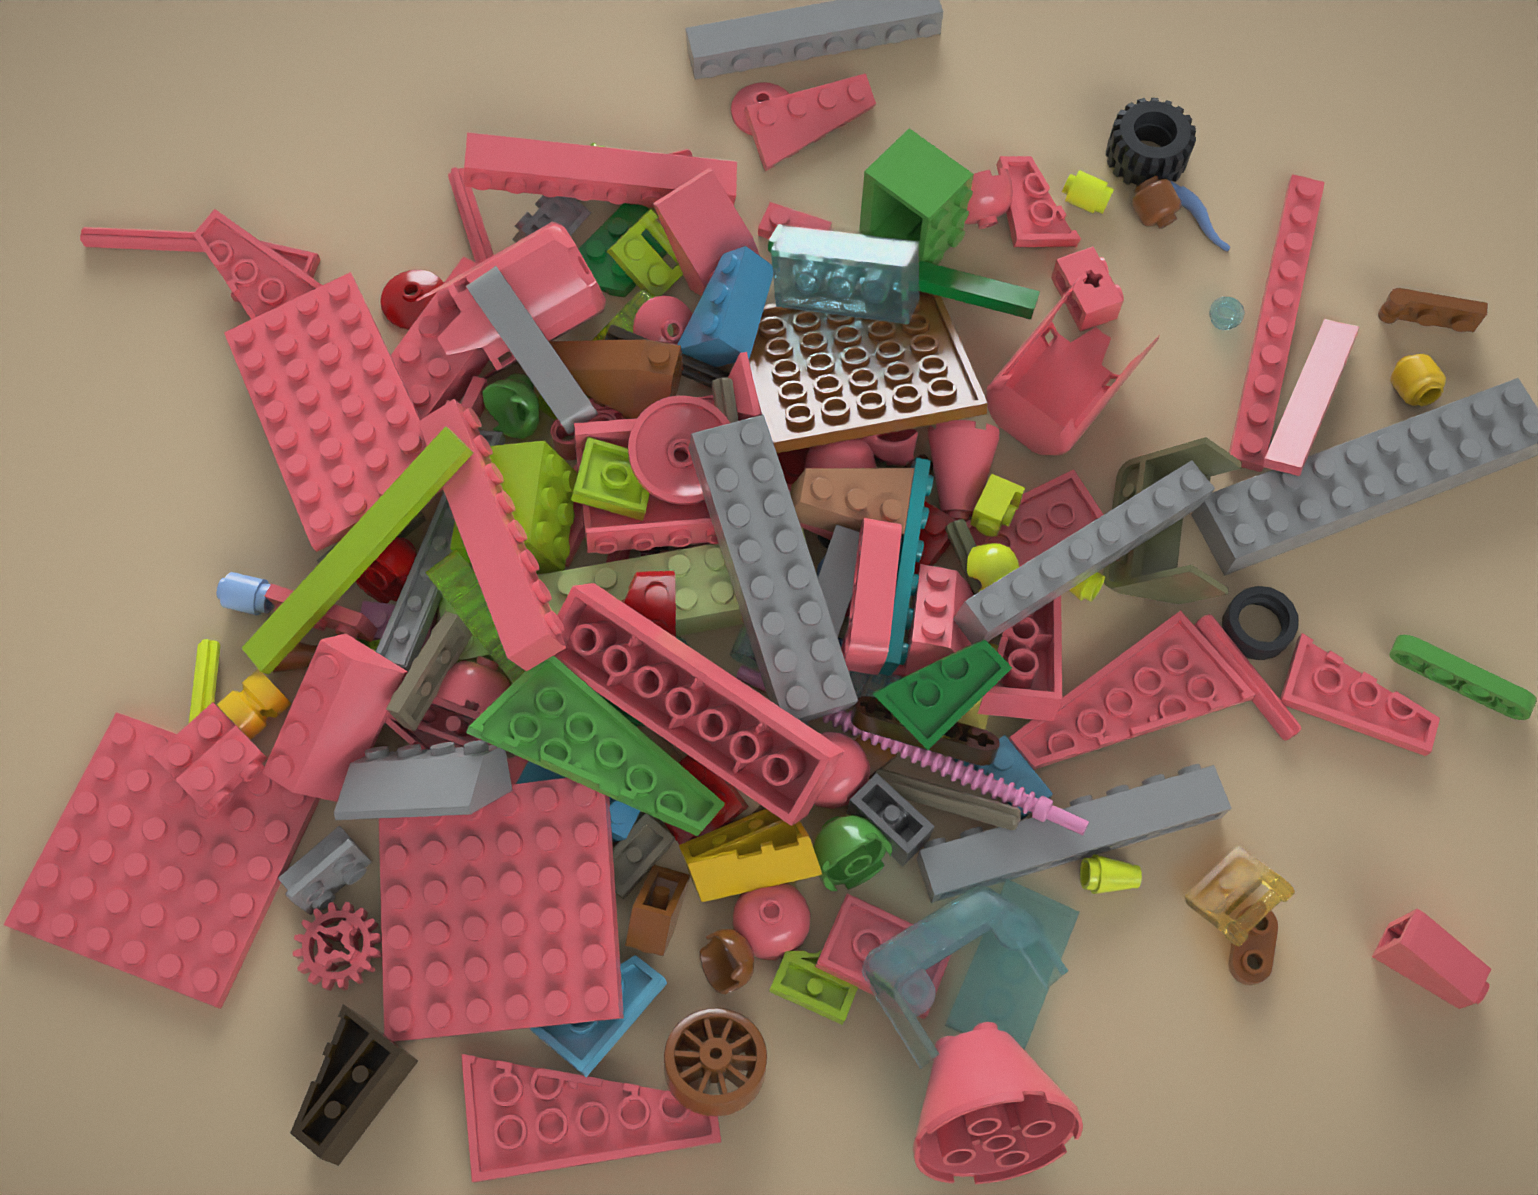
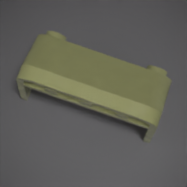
[1103,437,1242,604]

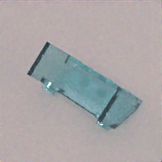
[862,886,1068,1069]

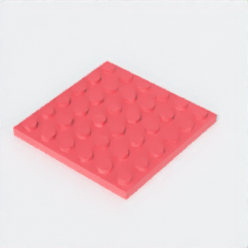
[3,712,321,1009]
[379,778,624,1042]

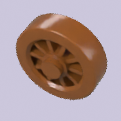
[664,1008,767,1116]

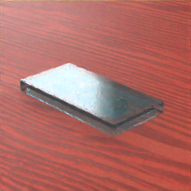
[945,879,1080,1050]

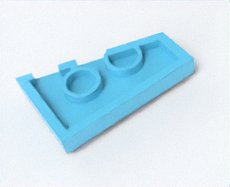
[529,955,667,1077]

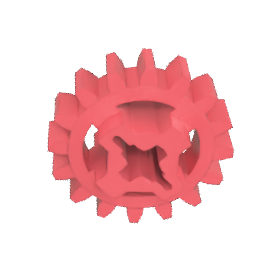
[293,902,382,991]

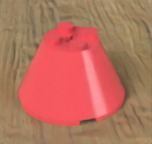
[913,1022,1083,1184]

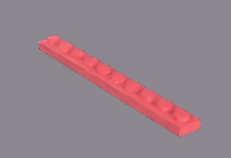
[1229,174,1325,472]

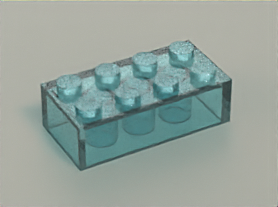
[771,226,919,324]

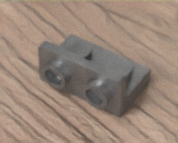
[512,195,591,243]

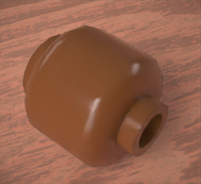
[1131,176,1182,229]

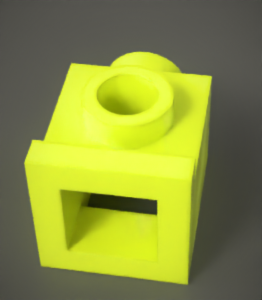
[970,474,1025,537]

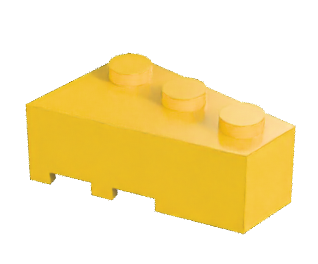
[678,809,823,902]

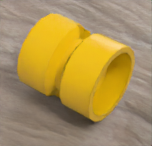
[217,669,292,740]

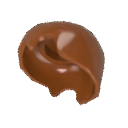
[700,929,755,995]

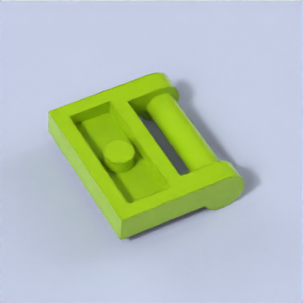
[607,209,683,299]

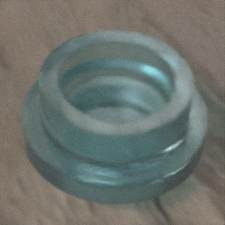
[1209,297,1245,330]

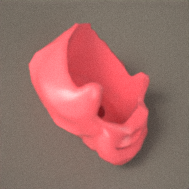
[861,428,918,466]

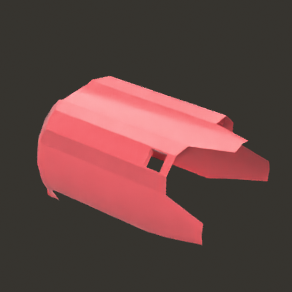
[416,222,606,379]
[986,277,1160,455]

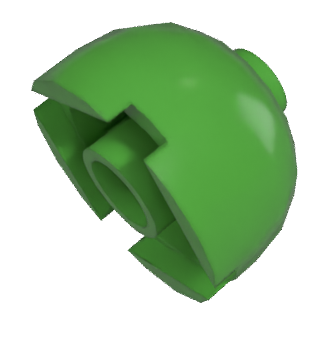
[813,815,893,891]

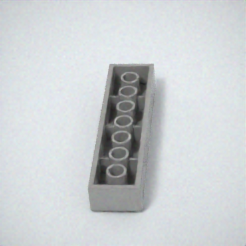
[688,414,858,722]

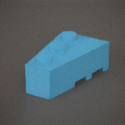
[677,246,775,367]

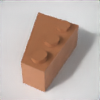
[790,468,915,536]

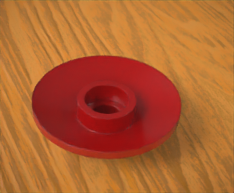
[380,270,444,330]

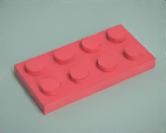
[966,469,1104,566]

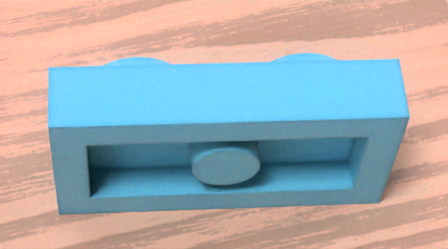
[985,735,1053,820]

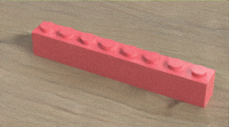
[464,132,737,208]
[418,399,566,671]

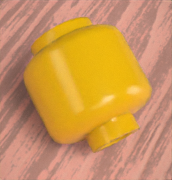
[1390,354,1446,406]

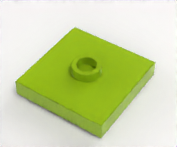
[571,437,650,521]

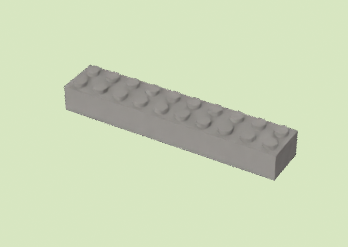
[1191,378,1538,576]

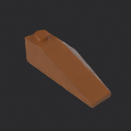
[549,339,683,419]

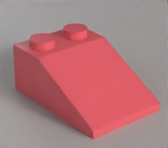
[653,168,760,296]

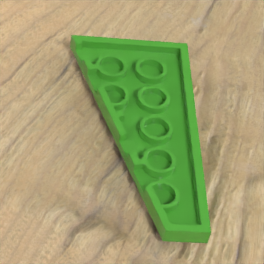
[466,656,725,836]

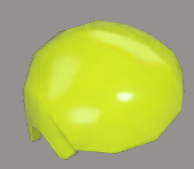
[967,543,1020,592]

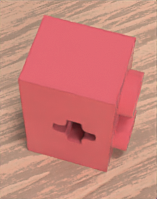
[1051,246,1124,332]

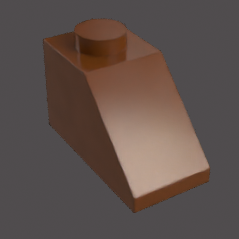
[625,865,690,956]

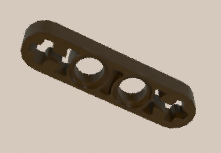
[851,696,1000,766]

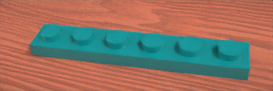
[879,458,934,676]

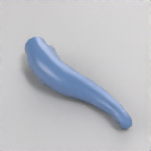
[1170,181,1230,251]

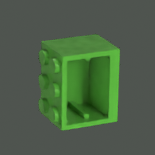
[859,128,974,265]

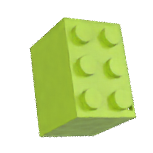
[450,440,578,574]

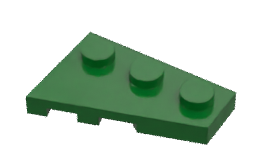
[872,639,1012,750]

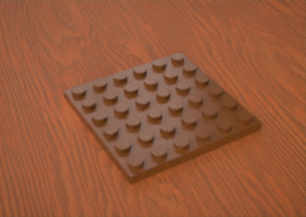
[749,283,988,453]

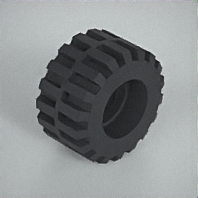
[1106,98,1196,187]

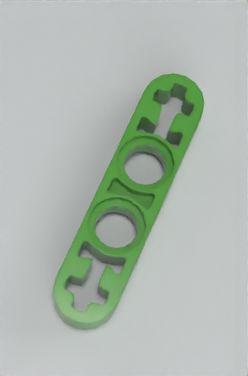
[1389,635,1537,720]

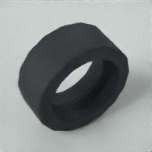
[1222,586,1299,660]

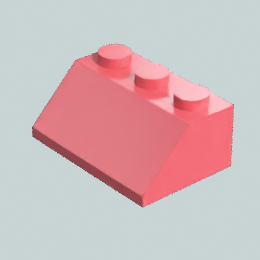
[904,564,974,674]

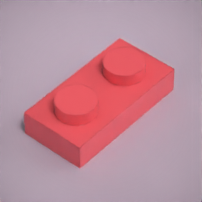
[758,202,832,239]

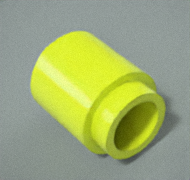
[1062,170,1114,214]

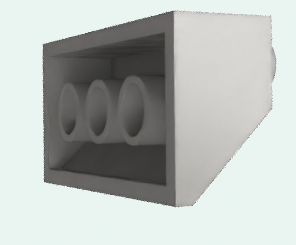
[334,740,512,820]

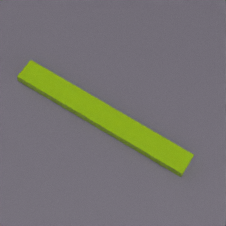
[242,426,474,675]

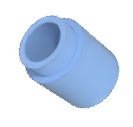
[216,572,274,615]

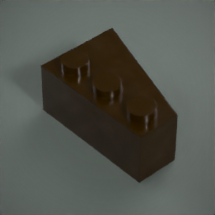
[290,1004,418,1166]

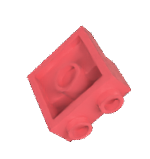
[153,702,268,812]

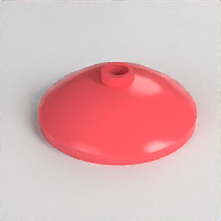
[628,395,730,505]

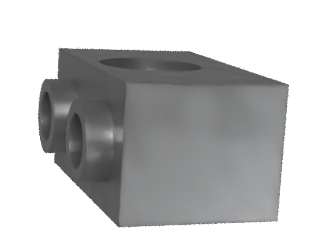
[846,773,935,866]

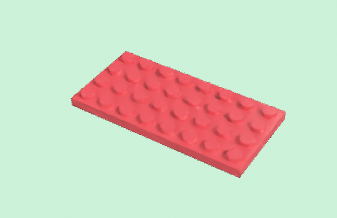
[224,272,443,552]

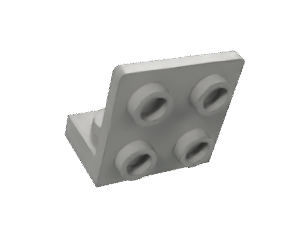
[278,825,371,915]

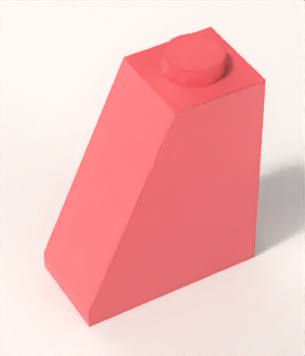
[1372,909,1491,1009]

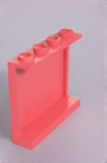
[574,418,719,554]

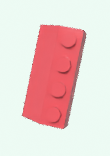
[262,633,408,802]

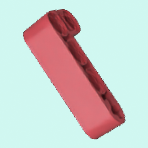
[841,518,902,675]

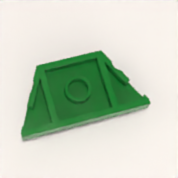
[578,203,668,298]

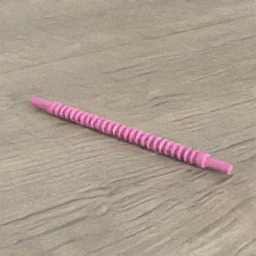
[736,665,1089,836]

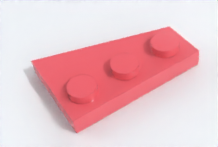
[996,156,1081,247]

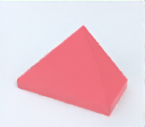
[728,352,761,421]

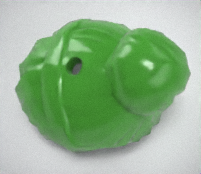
[483,373,540,439]

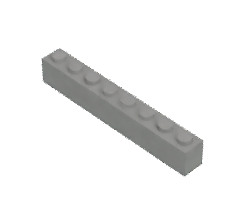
[686,0,943,79]
[953,460,1215,644]
[917,764,1232,903]

